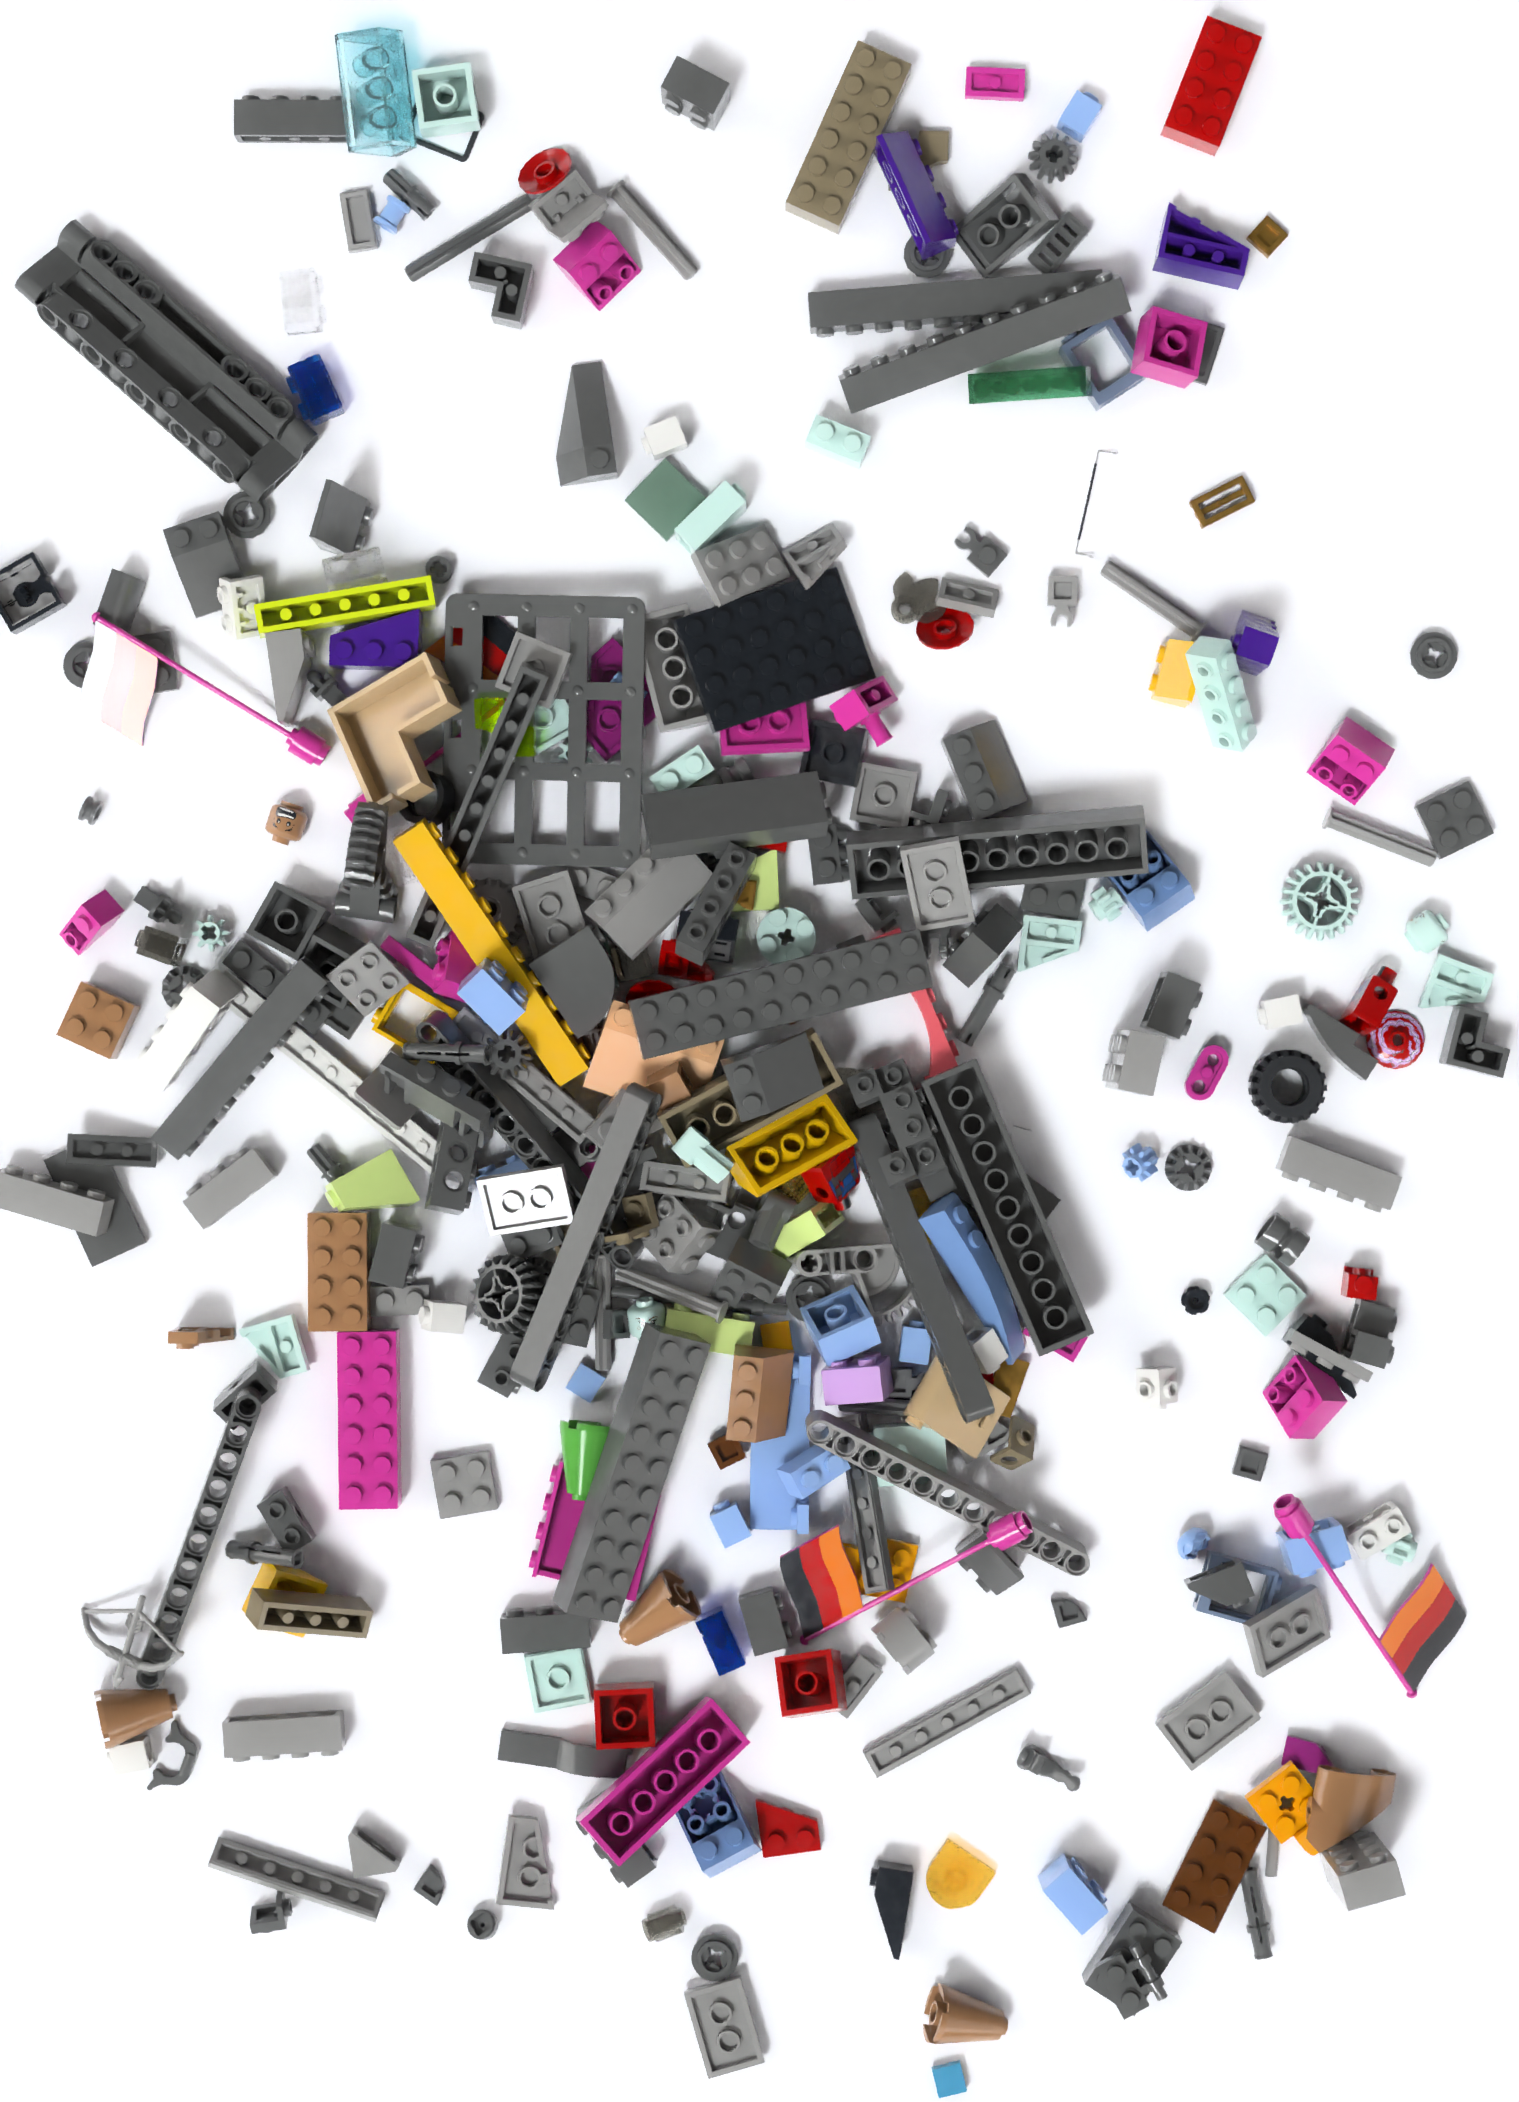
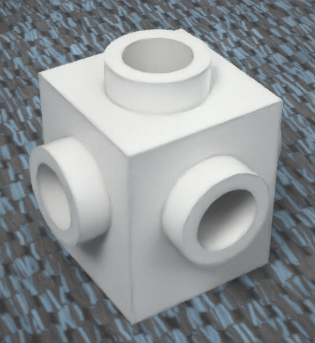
[1135,1366,1179,1410]

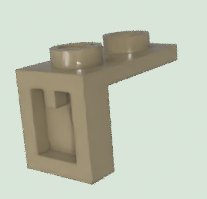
[604,1192,660,1246]

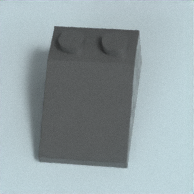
[956,173,1060,278]
[309,479,374,560]
[163,511,244,619]
[720,1032,824,1122]

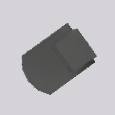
[307,670,348,707]
[133,886,182,924]

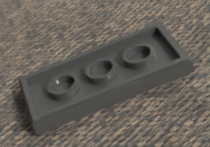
[43,1150,147,1267]

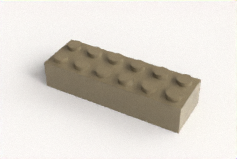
[785,40,912,235]
[657,1027,843,1168]

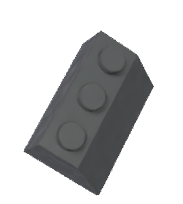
[940,719,1028,820]

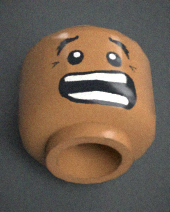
[265,800,308,846]

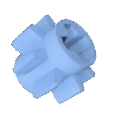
[1122,1143,1159,1182]

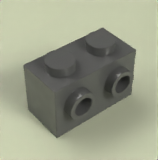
[477,1333,524,1398]

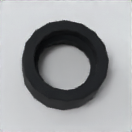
[399,770,455,826]

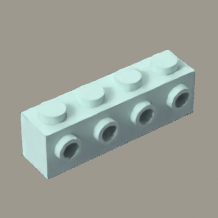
[1185,636,1257,752]

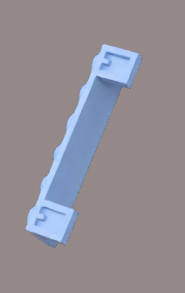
[750,1353,811,1534]

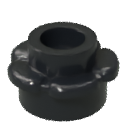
[1181,1286,1210,1315]

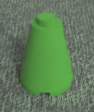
[559,1420,611,1501]

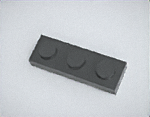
[65,1133,157,1168]

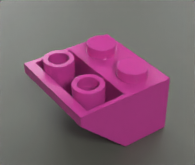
[553,221,641,311]
[1306,717,1395,806]
[1262,1355,1348,1439]

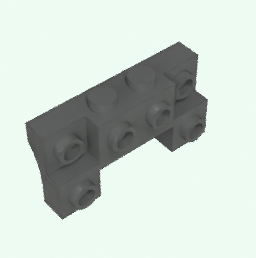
[380,1052,495,1149]
[846,1058,948,1189]

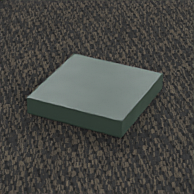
[624,458,706,543]

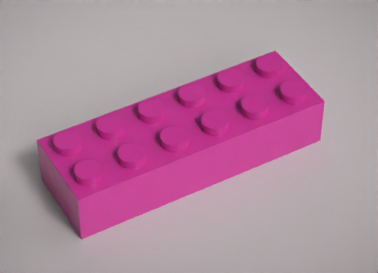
[337,1328,402,1510]
[575,1696,751,1867]

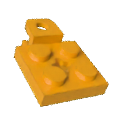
[842,1538,918,1603]
[1245,1760,1319,1856]

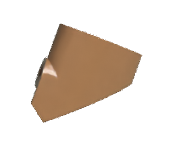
[1306,1765,1396,1853]

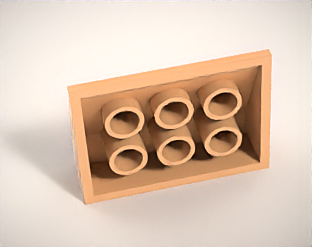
[582,999,725,1097]

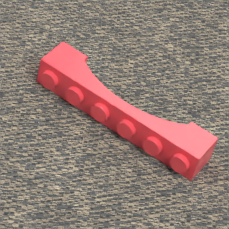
[870,927,959,1080]

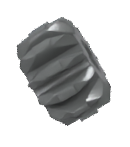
[1028,131,1078,184]
[483,1029,533,1080]

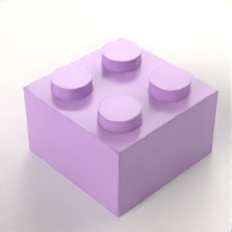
[821,1351,894,1406]

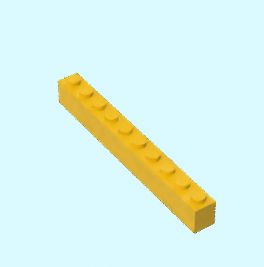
[393,818,591,1087]

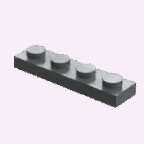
[222,940,333,1035]

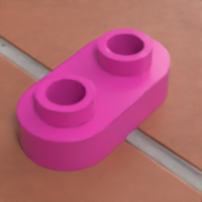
[1184,1045,1229,1101]

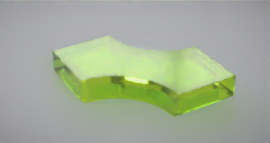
[474,698,536,757]

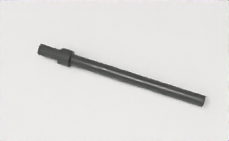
[611,1285,787,1316]

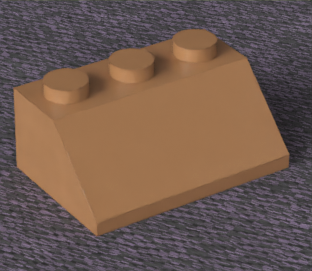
[726,1344,794,1443]

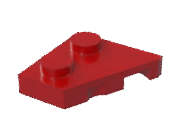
[658,939,715,982]
[755,1799,821,1858]

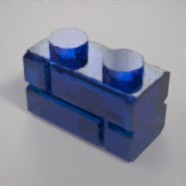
[285,354,345,426]
[695,1605,746,1676]

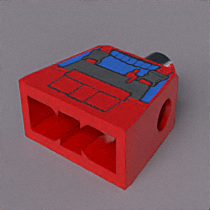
[1338,966,1398,1037]
[801,1145,860,1211]

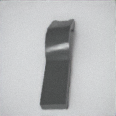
[497,1729,633,1778]

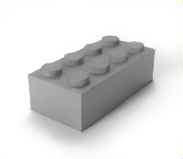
[1102,1030,1166,1096]
[1319,1830,1406,1912]

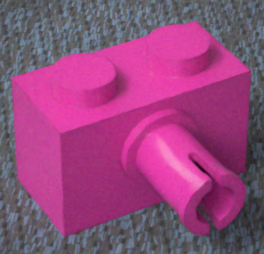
[829,675,898,747]

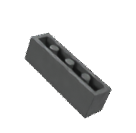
[234,95,356,143]

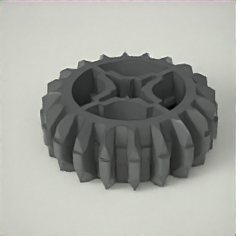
[470,1254,544,1334]

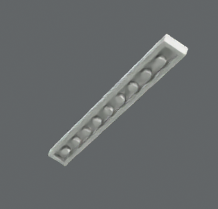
[223,969,455,1174]

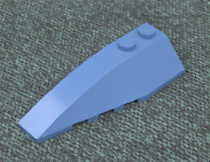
[918,1192,1025,1365]

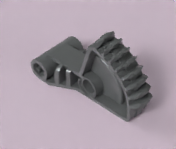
[334,801,398,924]

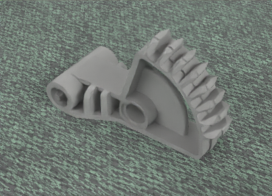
[788,1243,914,1326]

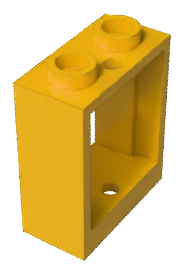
[371,983,460,1064]

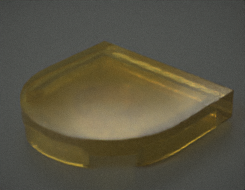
[926,1837,996,1909]

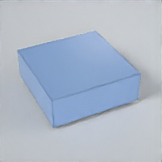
[565,1362,606,1403]

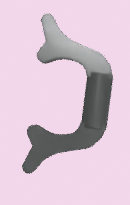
[147,1720,198,1791]

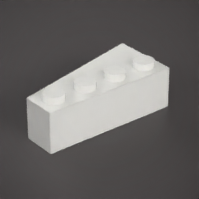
[133,968,243,1093]

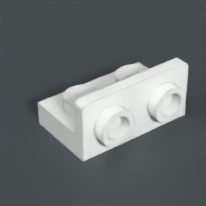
[217,574,266,640]
[1343,1500,1412,1561]

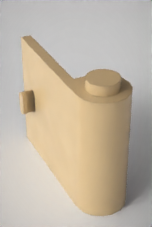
[903,1355,1011,1459]

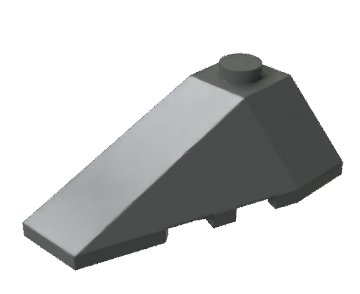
[556,361,618,487]

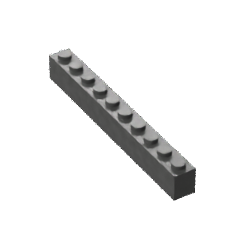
[807,269,1103,338]
[838,271,1132,414]
[406,662,550,949]

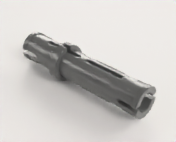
[956,962,1017,1047]
[402,1041,492,1065]
[225,1540,304,1569]
[1241,1867,1273,1960]

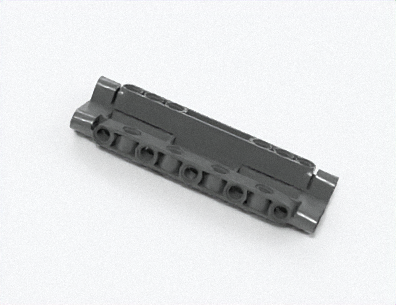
[14,219,319,504]

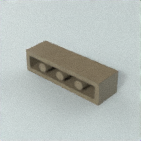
[245,1588,374,1639]

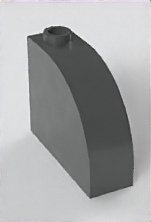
[529,923,615,1039]

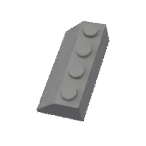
[645,603,709,733]
[584,848,713,960]

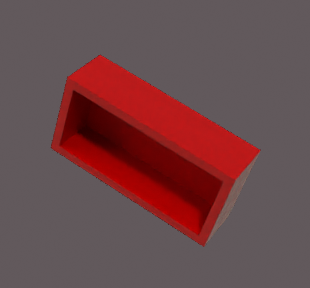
[1160,15,1262,157]

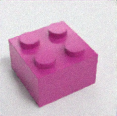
[1130,306,1208,389]

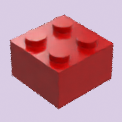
[774,1648,848,1719]
[593,1681,656,1750]

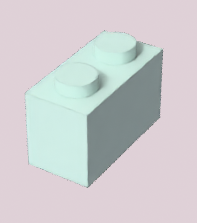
[805,414,871,469]
[649,745,715,792]

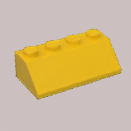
[724,1094,858,1198]

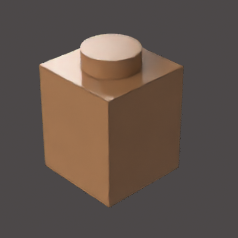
[646,1061,693,1111]

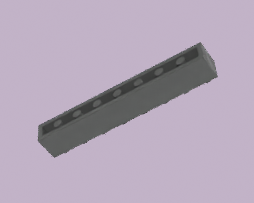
[151,956,331,1160]

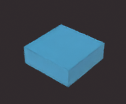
[931,2060,967,2098]

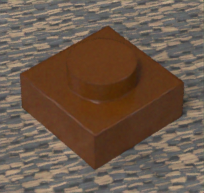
[707,1434,747,1470]

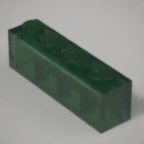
[968,366,1092,405]

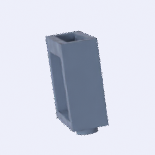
[1058,318,1146,411]
[1192,1550,1282,1623]

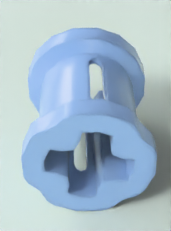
[373,195,411,235]

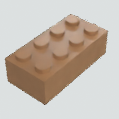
[307,1211,371,1332]

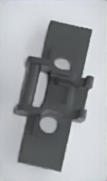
[706,1126,785,1261]

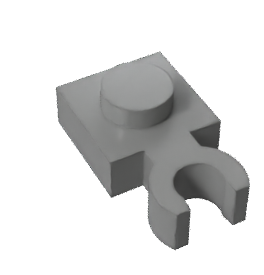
[1047,575,1078,628]

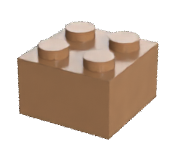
[56,981,141,1060]

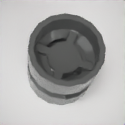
[1254,1212,1310,1267]

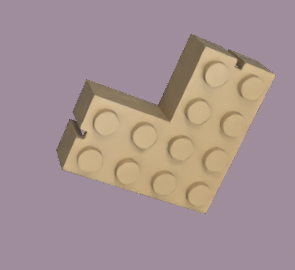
[327,652,463,817]

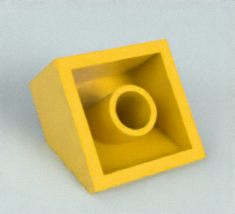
[1148,639,1196,708]
[242,1563,328,1638]

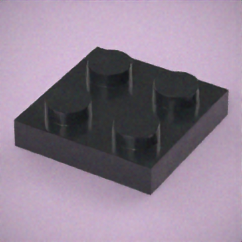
[799,718,869,788]

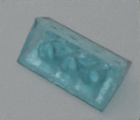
[334,27,417,157]

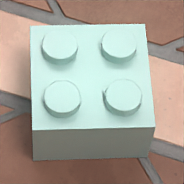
[411,62,481,138]

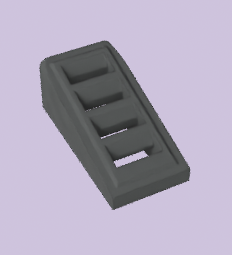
[1027,211,1089,274]

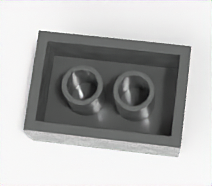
[1081,1901,1182,2017]

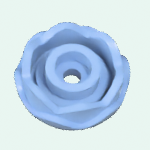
[1177,1527,1211,1560]

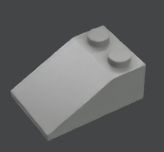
[265,628,316,727]

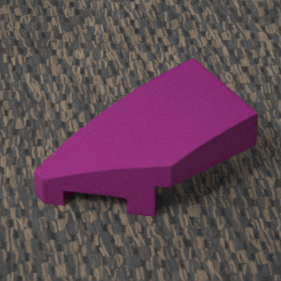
[1281,1735,1333,1774]

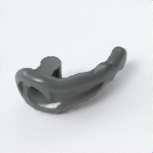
[1016,1744,1081,1792]

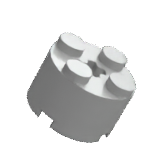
[871,1606,938,1675]

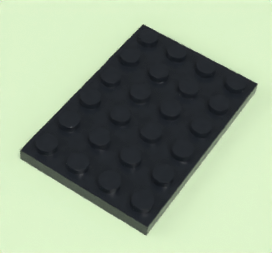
[673,567,876,734]

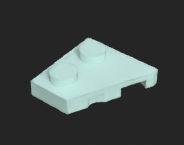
[1017,915,1082,972]
[1418,954,1495,1009]
[239,1313,311,1379]

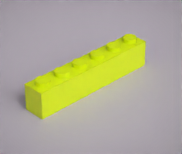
[254,575,436,639]

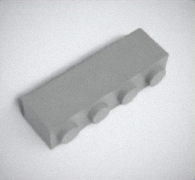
[1275,1135,1403,1213]
[0,1165,115,1237]
[222,1709,346,1762]

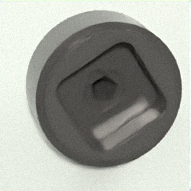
[467,1909,498,1940]

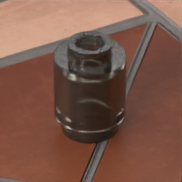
[641,1904,687,1943]

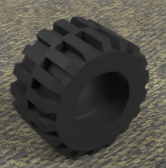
[1248,1050,1327,1124]

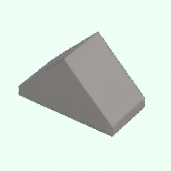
[348,1826,402,1878]

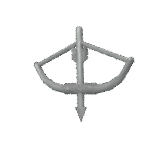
[81,1594,185,1691]

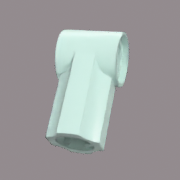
[671,1126,734,1184]

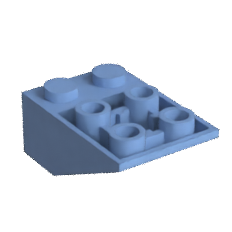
[1108,829,1195,932]
[676,1771,762,1878]

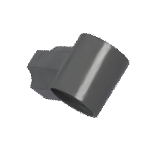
[748,1189,796,1251]

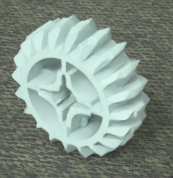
[1279,861,1360,941]

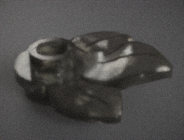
[891,572,946,624]

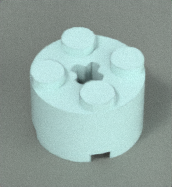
[757,907,816,964]

